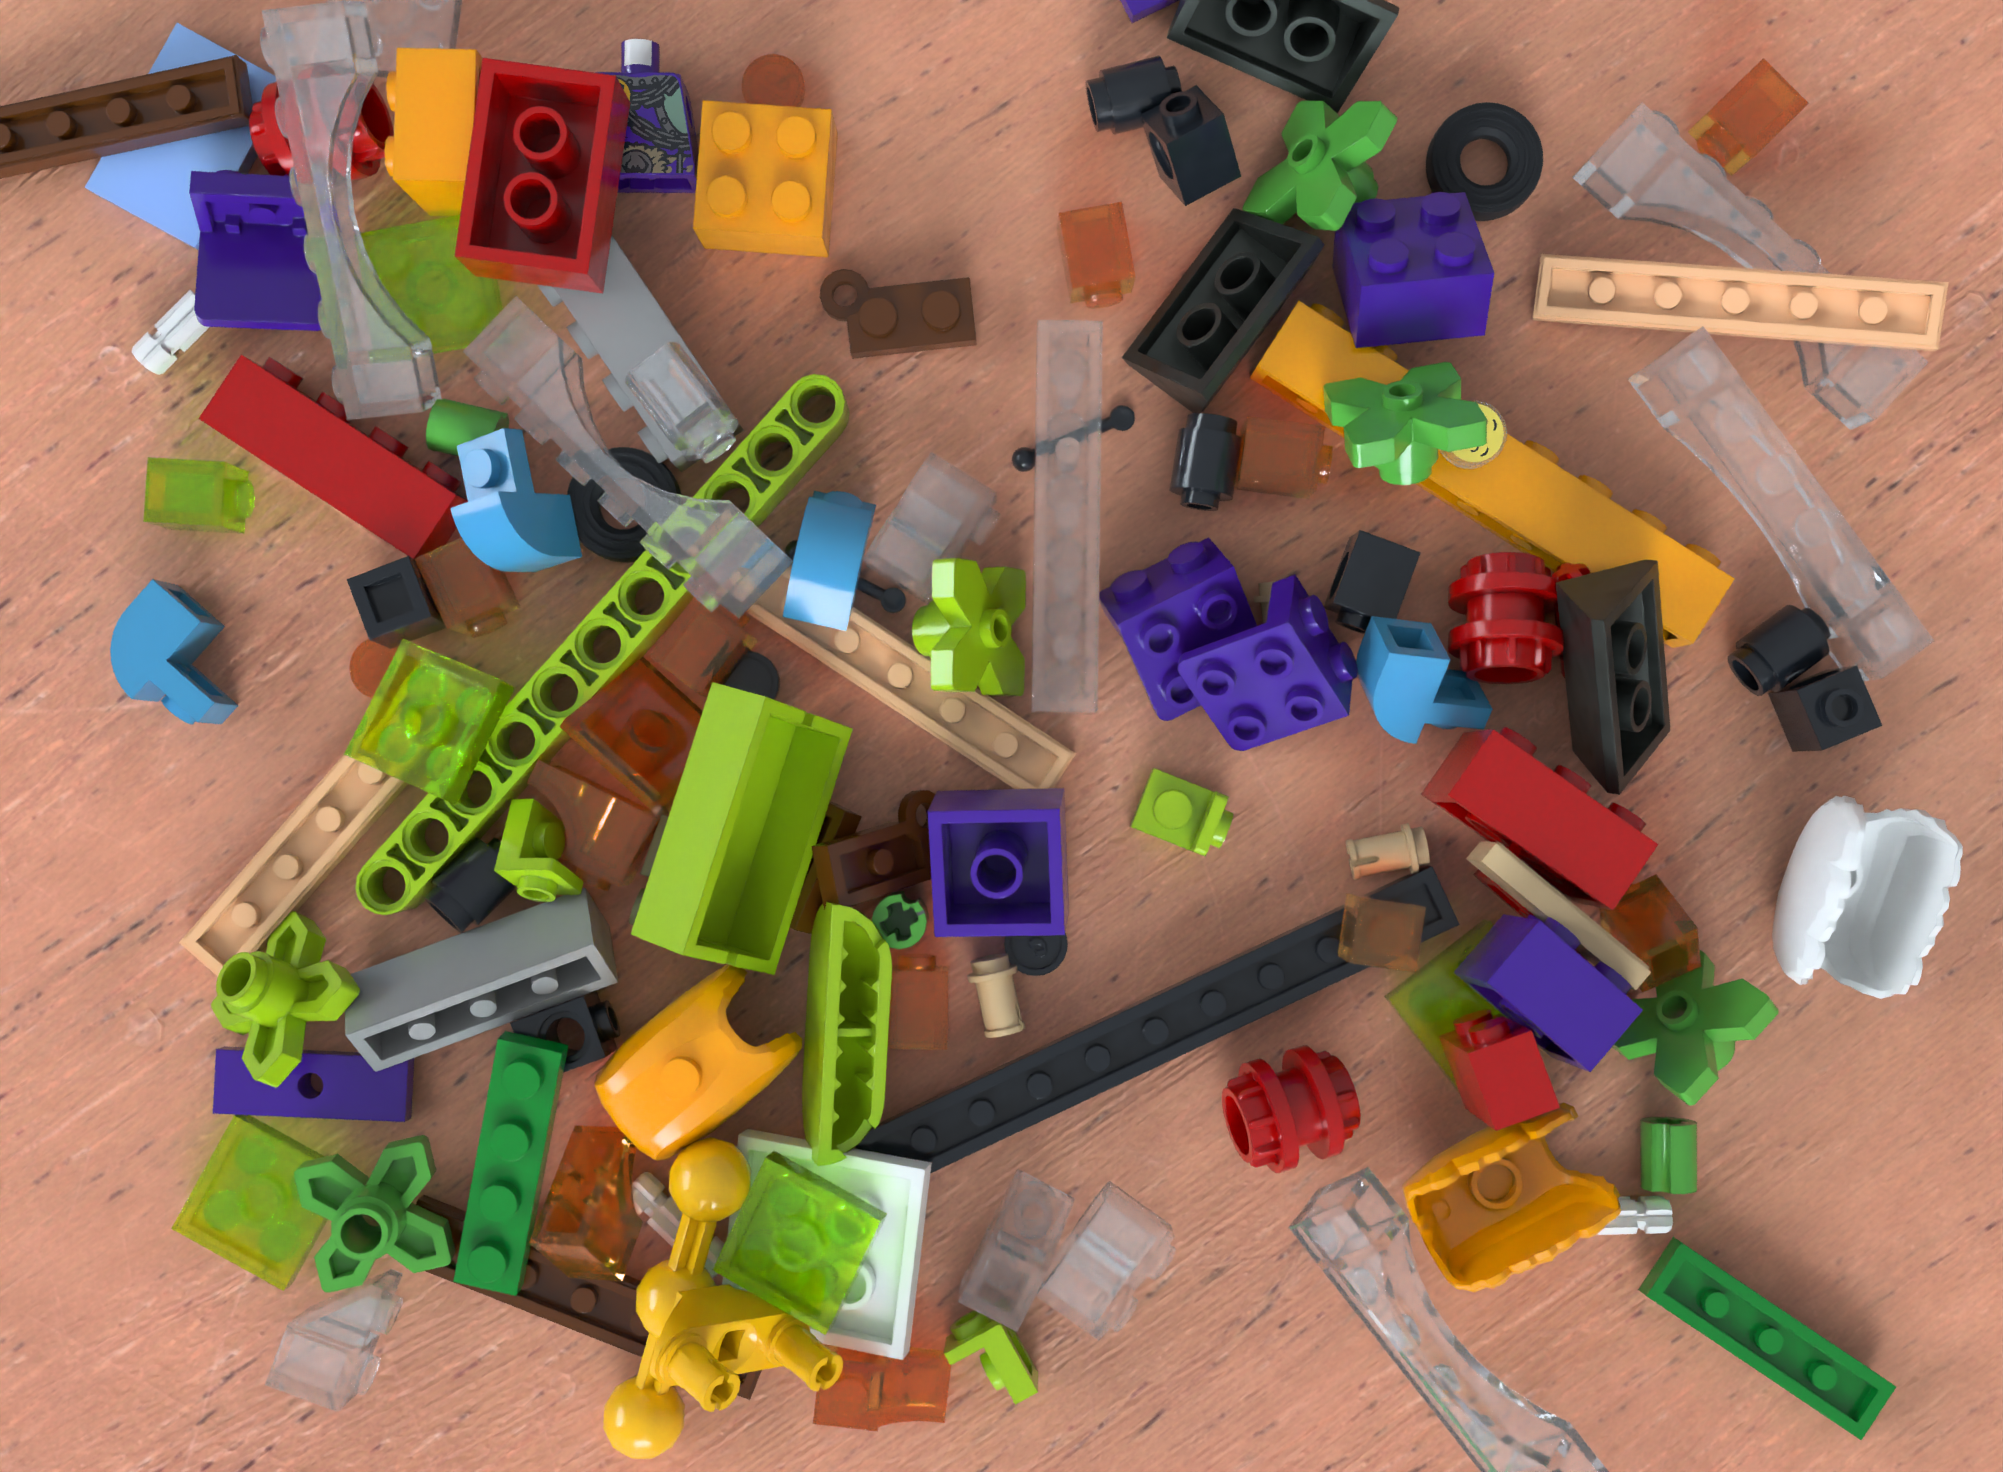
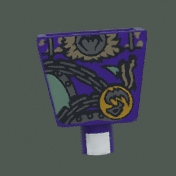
[595,39,699,193]

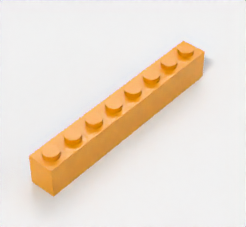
[1250,301,1735,648]

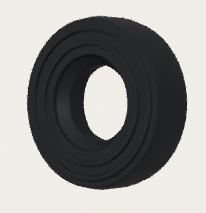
[1426,102,1543,221]
[567,447,683,563]

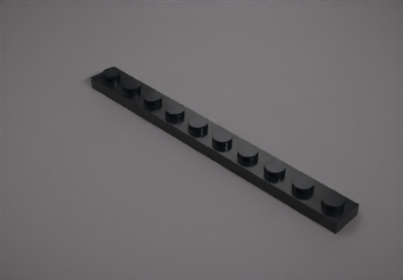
[856,865,1460,1173]

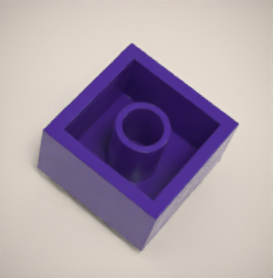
[1332,192,1494,348]
[928,788,1069,937]
[1454,914,1643,1072]

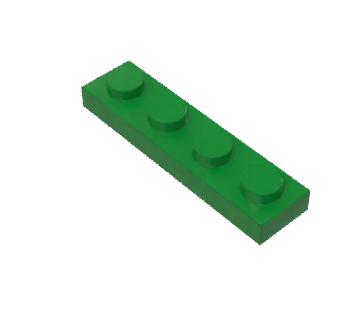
[453,1031,569,1296]
[1638,1237,1896,1440]

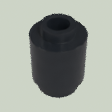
[1086,55,1182,135]
[1170,413,1242,511]
[1728,605,1831,696]
[424,837,516,933]

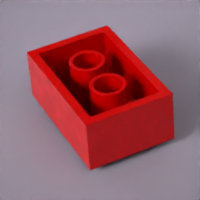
[454,58,630,294]
[1421,727,1659,910]

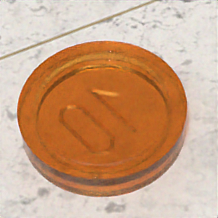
[742,54,805,107]
[349,639,416,700]

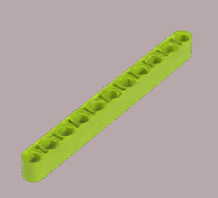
[355,374,850,915]

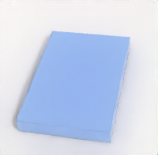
[85,23,282,250]

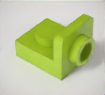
[1129,768,1233,856]
[494,798,584,902]
[944,1306,1038,1405]

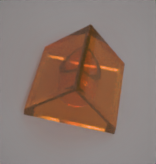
[560,657,703,815]

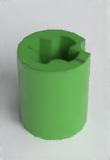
[426,399,509,457]
[872,891,929,949]
[1640,1117,1697,1194]

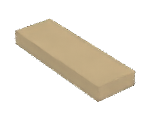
[1466,841,1651,990]

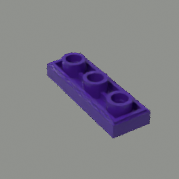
[213,1046,414,1122]

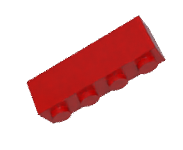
[198,354,468,566]

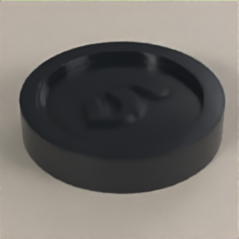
[716,651,780,700]
[1004,933,1068,976]

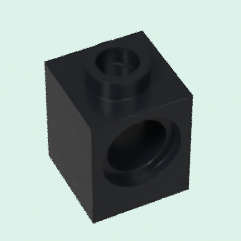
[1140,85,1241,206]
[1324,530,1421,634]
[347,556,450,649]
[1768,665,1882,752]
[510,990,620,1072]

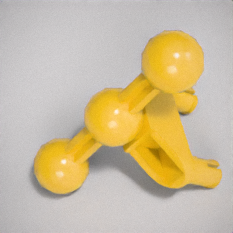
[603,1137,843,1459]

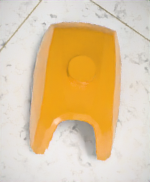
[594,965,802,1161]
[1402,1102,1621,1293]

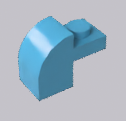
[451,428,582,572]
[783,491,876,631]
[110,579,239,725]
[1356,616,1493,744]

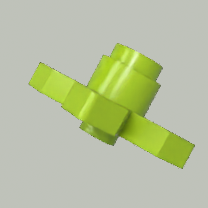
[912,558,1026,696]
[211,911,360,1088]

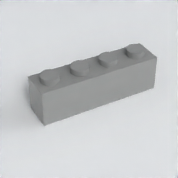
[538,236,744,472]
[345,888,618,1072]

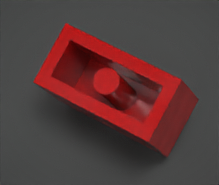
[1439,1010,1560,1131]

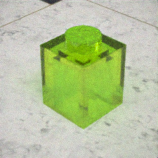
[143,457,255,534]

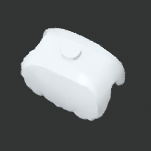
[1772,796,1963,999]

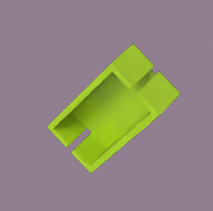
[631,682,853,975]

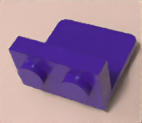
[189,170,336,331]
[1096,537,1257,721]
[1178,574,1358,751]

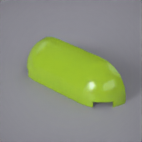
[802,902,892,1166]

